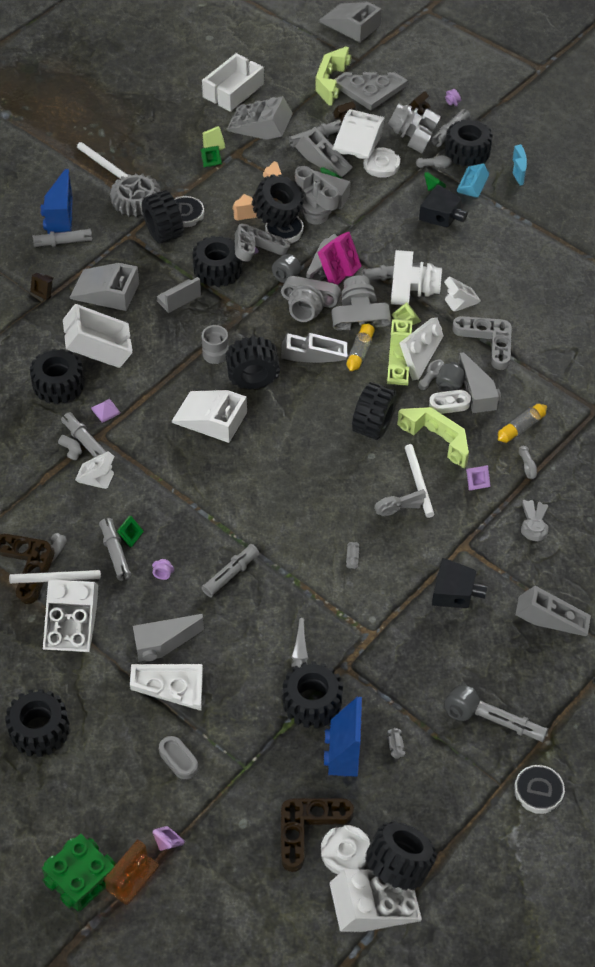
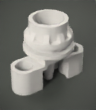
[391,250,442,305]

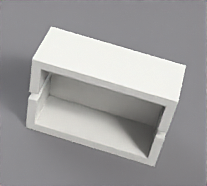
[202,53,264,112]
[63,304,133,368]

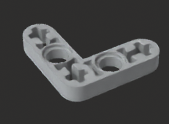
[235,224,290,262]
[452,316,512,370]

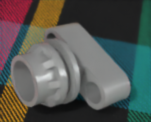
[387,103,441,154]
[295,166,339,224]
[331,275,391,330]
[281,276,341,322]

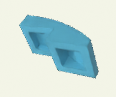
[512,145,527,185]

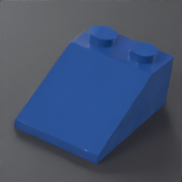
[41,169,73,234]
[324,697,362,777]

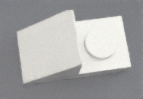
[444,276,481,312]
[75,451,115,489]

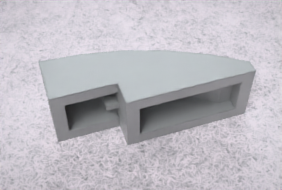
[281,333,347,363]

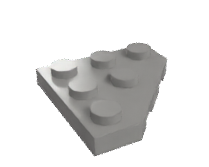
[334,72,408,110]

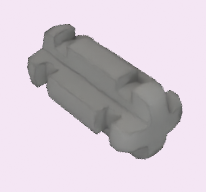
[346,542,359,569]
[387,728,405,759]

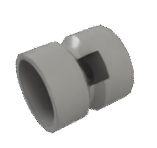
[201,325,229,364]

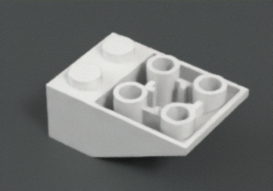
[333,109,385,159]
[172,390,247,443]
[43,580,98,652]
[330,869,422,932]

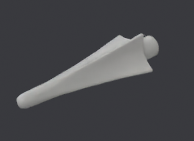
[291,618,308,668]

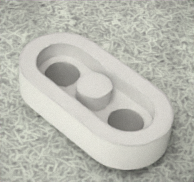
[429,390,471,414]

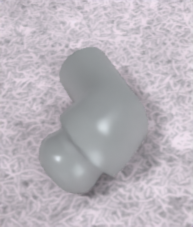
[58,435,82,460]
[51,533,67,563]

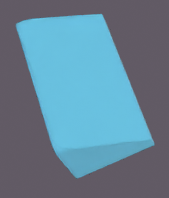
[457,164,489,197]

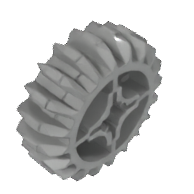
[110,173,161,217]

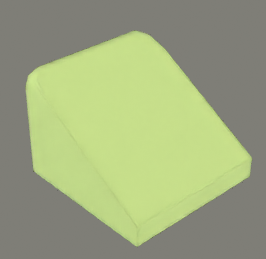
[203,126,225,150]
[391,302,421,325]

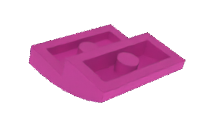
[317,232,362,285]

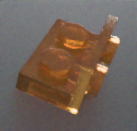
[104,839,159,905]

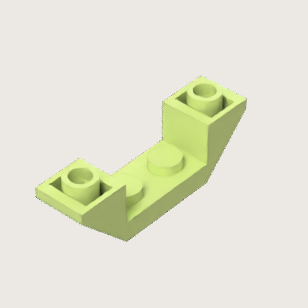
[316,47,351,106]
[387,319,412,385]
[397,407,469,468]

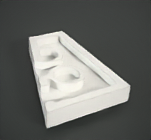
[399,318,443,380]
[130,664,203,711]

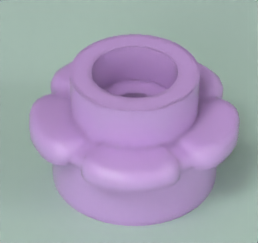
[445,89,461,106]
[152,559,174,580]

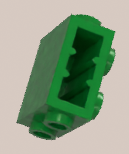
[42,833,117,912]

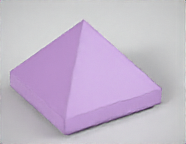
[91,399,120,423]
[466,465,490,490]
[152,826,185,851]

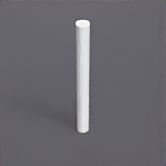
[77,142,128,179]
[405,444,434,518]
[9,570,101,584]

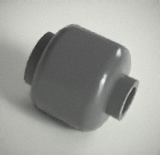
[272,254,301,283]
[436,362,466,392]
[444,685,480,721]

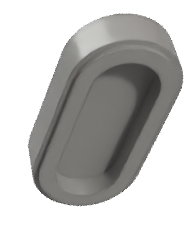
[159,736,198,779]

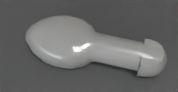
[416,155,452,168]
[418,359,444,390]
[519,445,537,479]

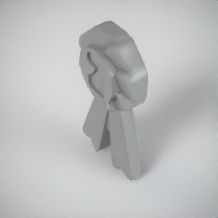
[374,489,426,516]
[521,500,548,541]

